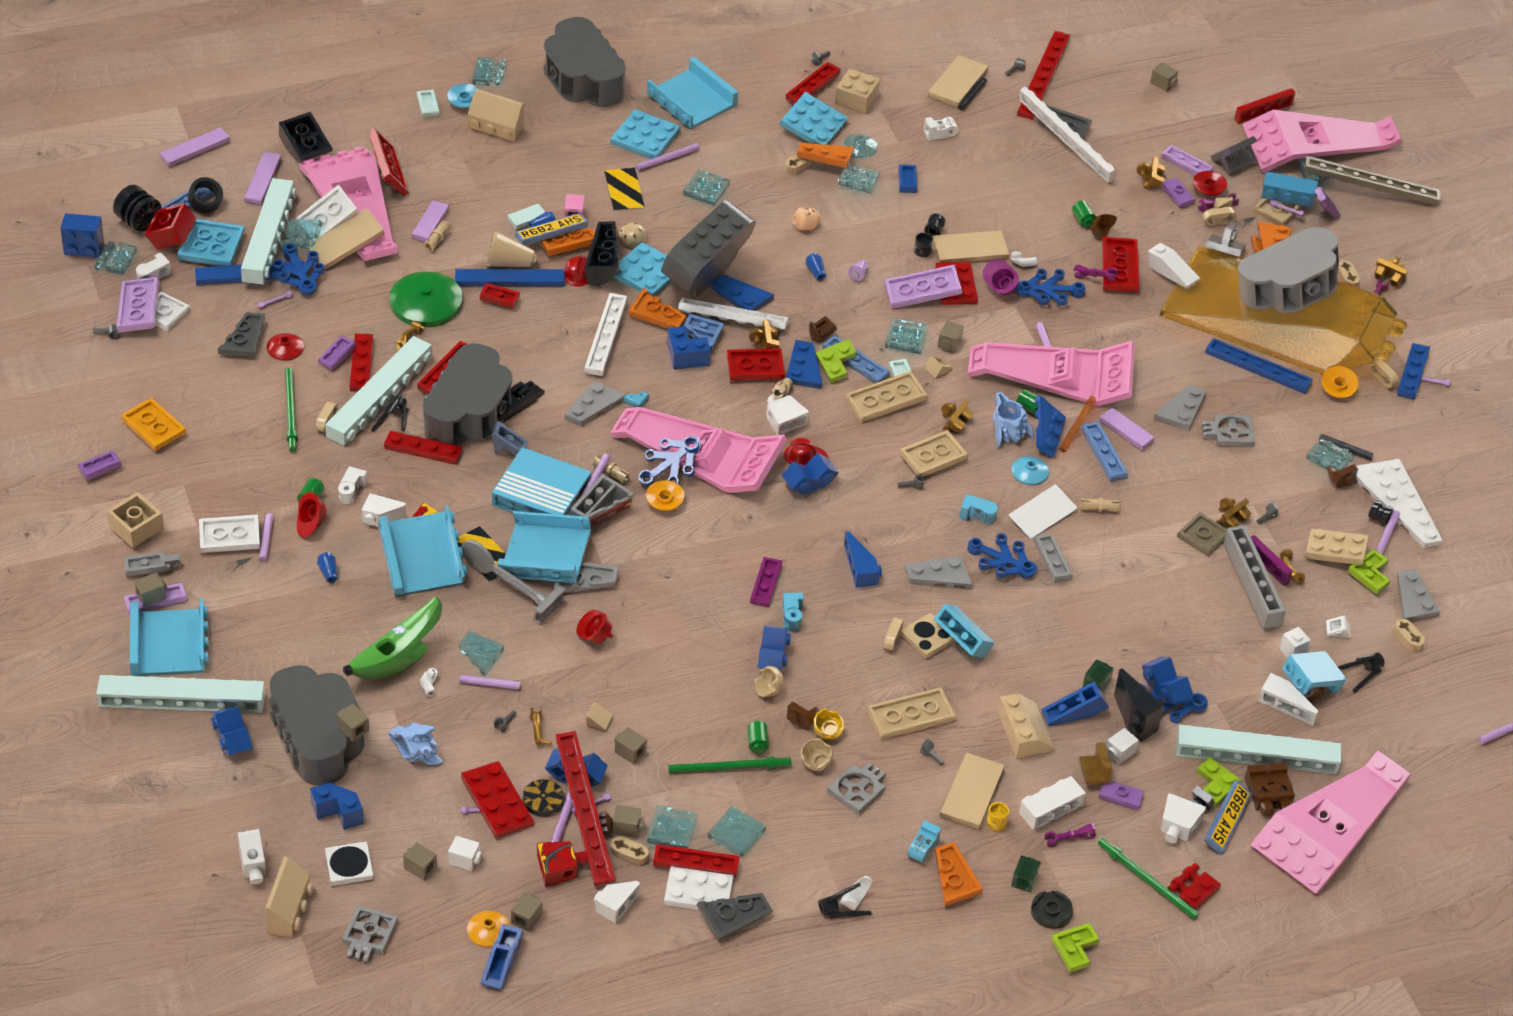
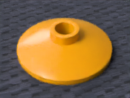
[1321,366,1358,398]
[646,480,684,511]
[467,911,510,947]

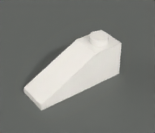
[1148,243,1200,289]
[1258,673,1318,726]

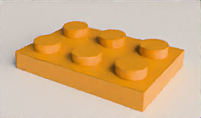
[121,397,186,452]

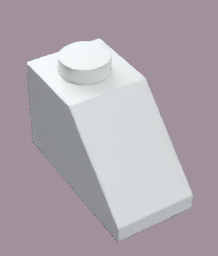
[361,493,407,527]
[594,881,640,924]

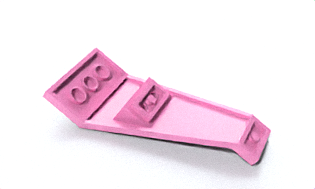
[1242,110,1403,173]
[299,147,399,261]
[968,341,1135,406]
[610,407,787,493]
[1250,751,1411,895]

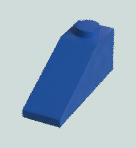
[844,531,882,588]
[1041,681,1109,726]

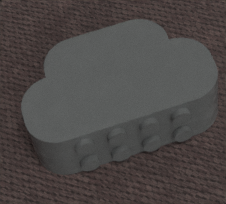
[544,17,625,107]
[661,199,756,297]
[423,343,513,446]
[269,665,365,786]

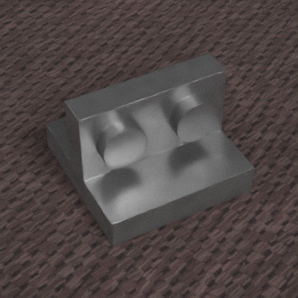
[1211,136,1257,175]
[1206,221,1246,257]

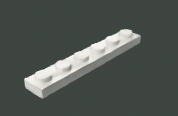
[584,293,627,376]
[678,298,789,330]

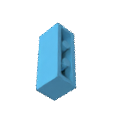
[1261,171,1318,208]

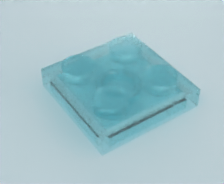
[683,169,730,206]
[885,318,928,354]
[647,805,697,848]
[708,806,766,858]

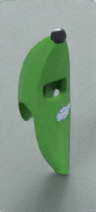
[343,597,442,679]

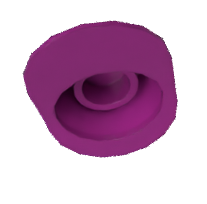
[982,259,1019,295]

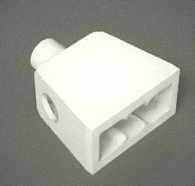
[766,395,809,435]
[1160,793,1206,843]
[238,829,266,884]

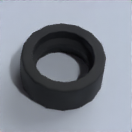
[187,177,223,213]

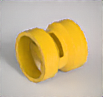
[987,802,1009,831]

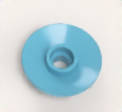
[447,84,480,108]
[1012,456,1049,485]

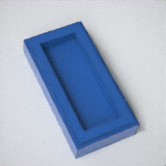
[898,164,917,193]

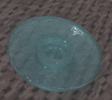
[843,134,877,158]

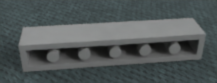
[1223,525,1285,629]

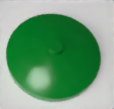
[389,271,463,327]

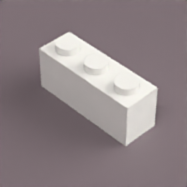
[1019,776,1086,831]

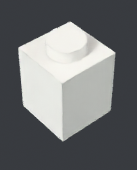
[1279,627,1311,658]
[1106,728,1139,765]
[448,836,482,871]

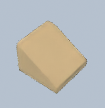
[1213,198,1233,209]
[924,357,953,378]
[586,702,613,731]

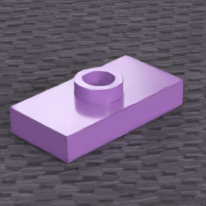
[1161,178,1195,208]
[1315,187,1341,219]
[318,335,357,371]
[78,450,122,481]
[1099,781,1144,810]

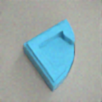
[623,392,649,407]

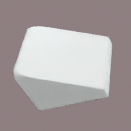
[1326,615,1351,639]

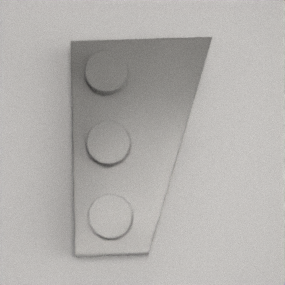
[565,380,626,427]
[1154,384,1207,431]
[904,556,972,589]
[554,562,618,593]
[1397,569,1440,622]

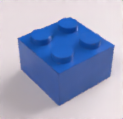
[60,213,104,258]

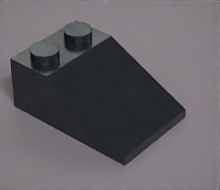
[279,112,333,162]
[1114,668,1164,742]

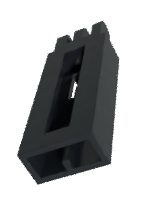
[497,381,545,423]

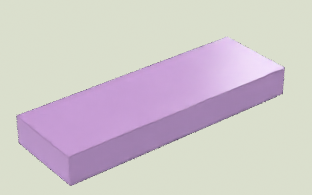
[1161,145,1214,175]
[412,200,449,242]
[1099,408,1155,451]
[124,583,187,615]

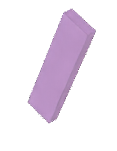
[160,127,230,167]
[244,152,281,205]

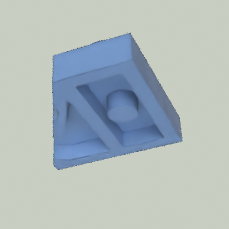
[684,314,724,351]

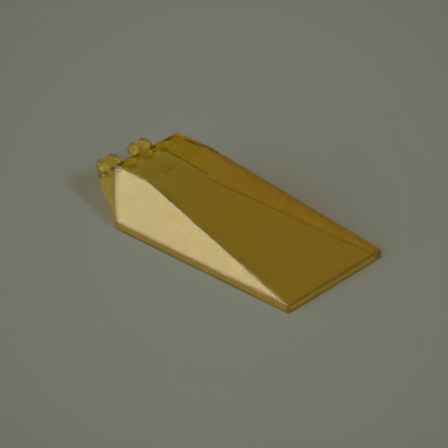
[1160,246,1408,375]

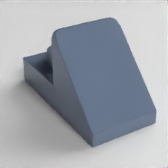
[492,421,528,456]

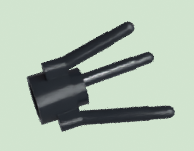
[371,395,409,432]
[1338,652,1385,692]
[818,883,872,919]

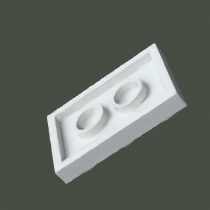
[296,184,359,240]
[199,515,260,553]
[664,866,733,910]

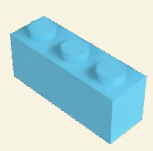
[934,604,995,658]

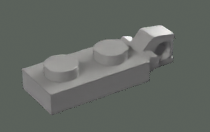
[124,551,181,577]

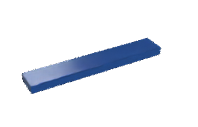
[195,260,305,285]
[455,269,564,286]
[1205,338,1313,394]

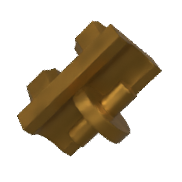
[1137,156,1165,190]
[1374,256,1408,287]
[749,320,779,349]
[941,399,974,434]
[1216,498,1252,528]

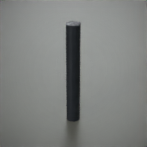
[958,77,987,111]
[1319,433,1374,460]

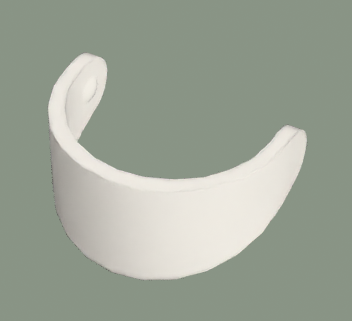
[840,876,873,911]

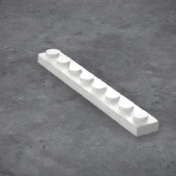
[1019,87,1115,184]

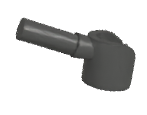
[811,51,830,65]
[1005,58,1026,76]
[93,324,119,339]
[898,474,925,490]
[1256,502,1278,524]
[494,710,516,732]
[920,739,944,765]

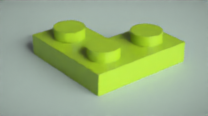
[816,339,857,383]
[1348,549,1391,594]
[1196,757,1242,808]
[1051,923,1099,973]

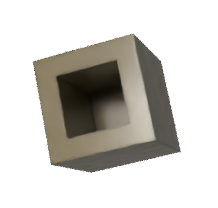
[1150,62,1178,92]
[937,320,964,352]
[134,573,167,607]
[336,704,369,741]
[614,727,647,764]
[612,805,644,838]
[403,842,437,880]
[511,893,543,932]

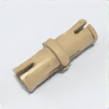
[423,220,451,252]
[771,378,793,399]
[592,455,630,484]
[1080,498,1120,513]

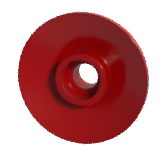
[1192,171,1227,195]
[267,333,304,361]

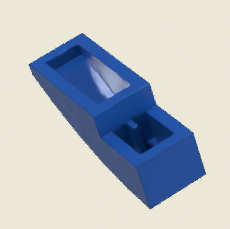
[480,924,524,990]

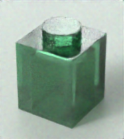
[1083,659,1114,692]
[1011,855,1041,893]

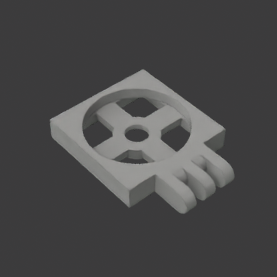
[1202,414,1255,447]
[827,763,886,815]
[342,905,398,963]

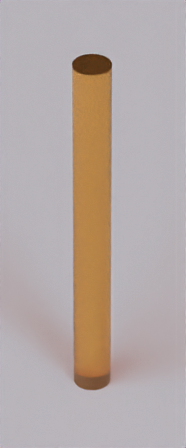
[1059,396,1096,453]

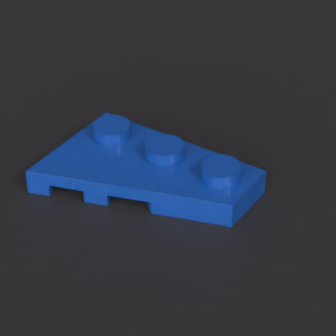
[710,274,774,311]
[786,340,822,389]
[1035,395,1066,458]

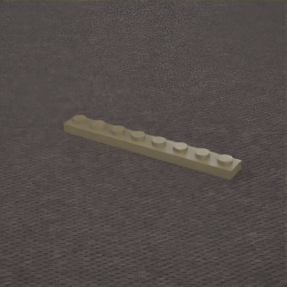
[1304,156,1440,205]

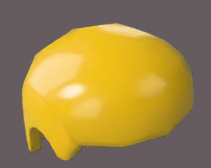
[813,708,844,740]

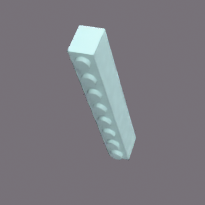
[241,178,296,284]
[325,336,433,447]
[97,675,265,713]
[1176,725,1341,775]

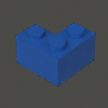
[667,326,711,369]

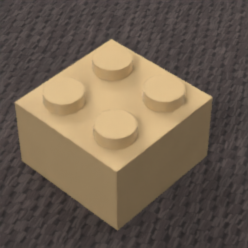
[835,68,880,114]
[107,492,164,548]

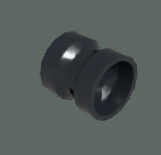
[924,213,946,237]
[914,233,933,257]
[1368,500,1394,525]

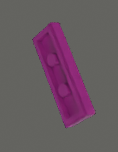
[1251,535,1293,586]
[750,557,782,607]

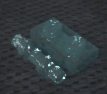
[472,57,507,86]
[838,164,880,194]
[281,219,323,249]
[94,242,137,275]
[1306,438,1355,470]

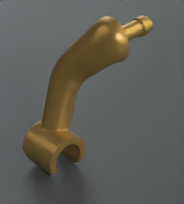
[397,321,424,351]
[1280,549,1305,583]
[530,707,552,746]

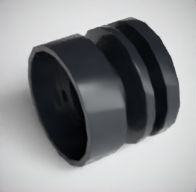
[113,184,162,232]

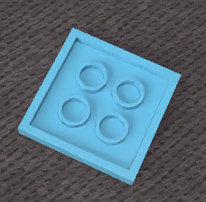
[779,92,849,145]
[610,109,680,159]
[177,219,245,266]
[613,242,672,297]

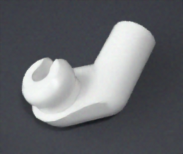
[1011,251,1037,267]
[420,668,438,697]

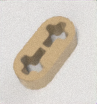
[785,154,813,174]
[1203,207,1237,226]
[1337,260,1360,290]
[1369,359,1399,388]
[315,401,338,433]
[883,617,904,651]
[1394,619,1425,652]
[611,836,649,866]

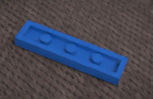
[1397,343,1430,400]

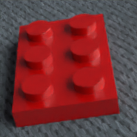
[935,262,978,305]
[726,348,785,381]

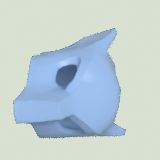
[992,392,1034,449]
[388,722,443,765]

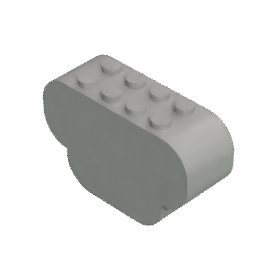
[1238,227,1339,313]

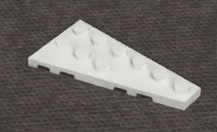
[1356,459,1443,548]

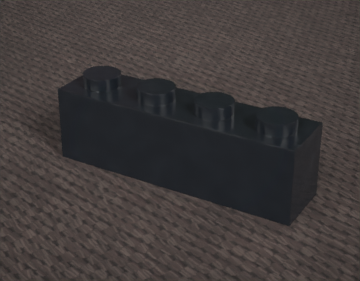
[584,221,620,285]

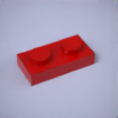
[480,283,520,309]

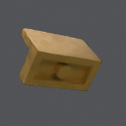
[1079,742,1112,785]

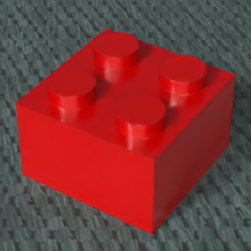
[145,203,197,250]

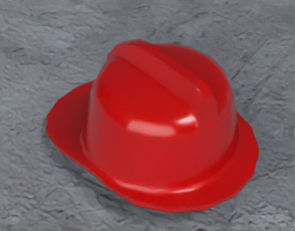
[564,255,588,287]
[784,438,828,466]
[297,492,327,538]
[576,610,613,643]

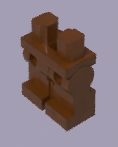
[1244,763,1295,817]

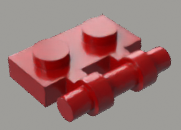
[1167,863,1221,910]

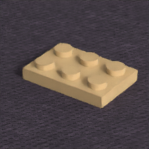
[900,430,968,476]
[1305,529,1369,565]

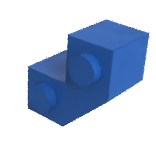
[781,453,839,495]
[757,625,791,671]
[1141,657,1193,704]
[210,706,253,755]
[545,748,608,787]
[310,783,364,829]

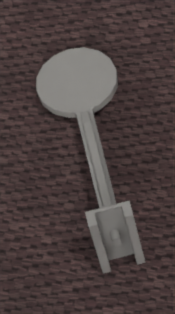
[461,540,565,625]

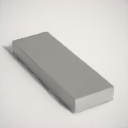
[1034,533,1073,583]

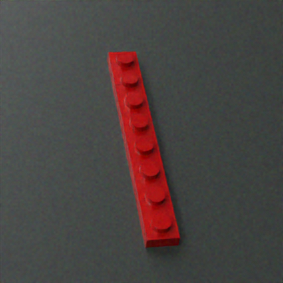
[1017,31,1070,120]
[555,730,615,886]

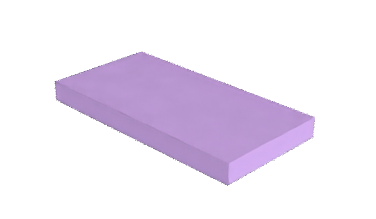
[884,265,962,309]
[116,277,159,333]

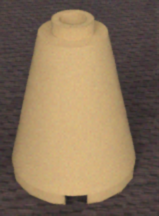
[486,231,537,268]

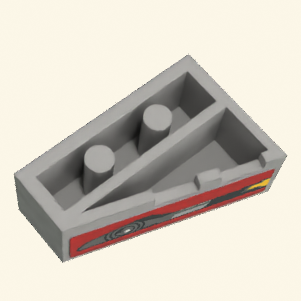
[569,474,634,528]

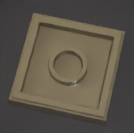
[1177,512,1227,557]

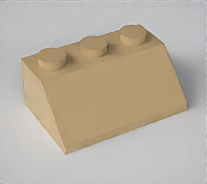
[467,89,523,142]
[997,693,1055,758]
[265,857,313,938]

